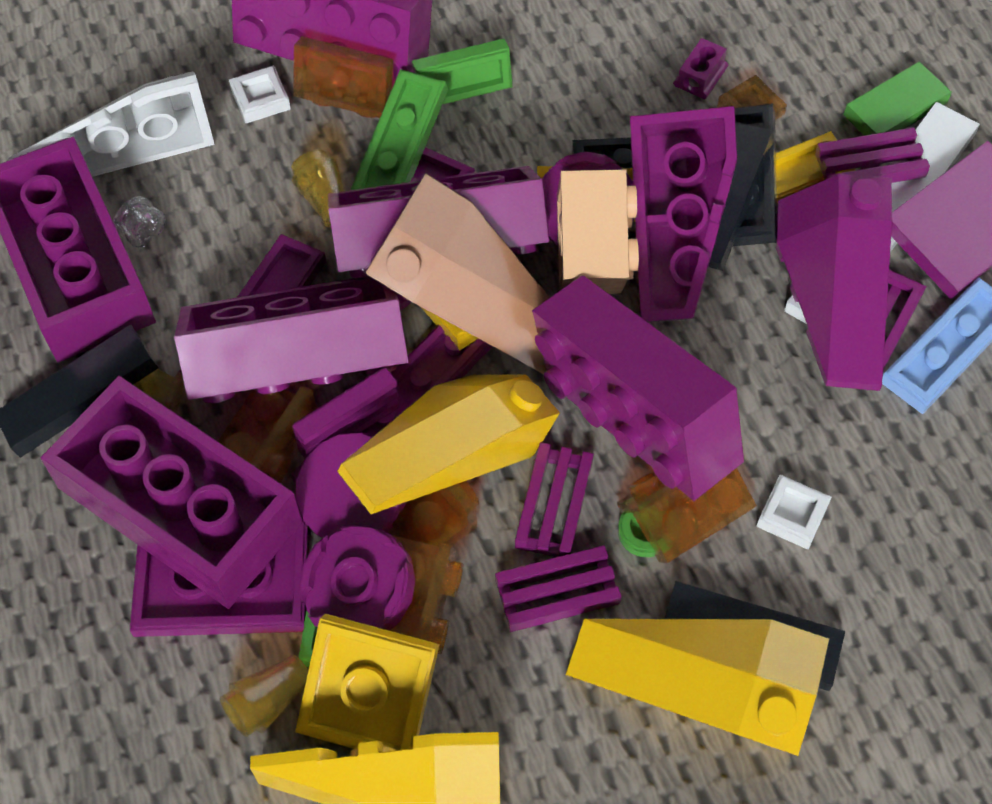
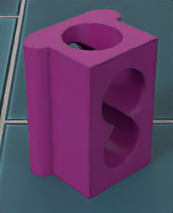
[673,38,728,99]

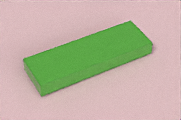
[350,69,448,190]

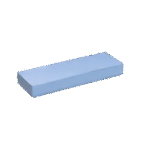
[882,277,992,414]

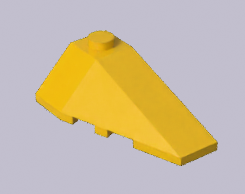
[337,374,560,514]
[565,619,829,756]
[250,732,500,804]

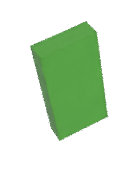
[412,39,513,104]
[844,62,952,136]

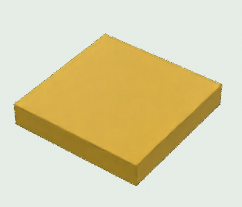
[295,613,440,750]

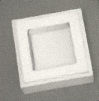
[229,65,291,124]
[756,474,832,550]

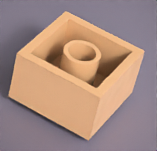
[557,170,639,294]

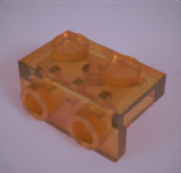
[616,468,757,563]

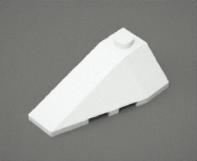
[8,71,215,177]

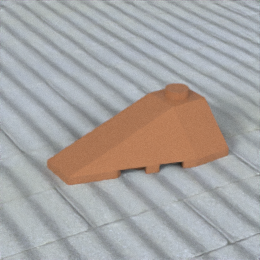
[366,173,550,374]

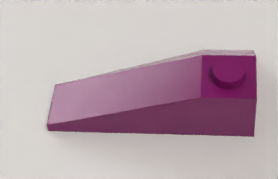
[630,106,738,322]
[775,174,892,391]

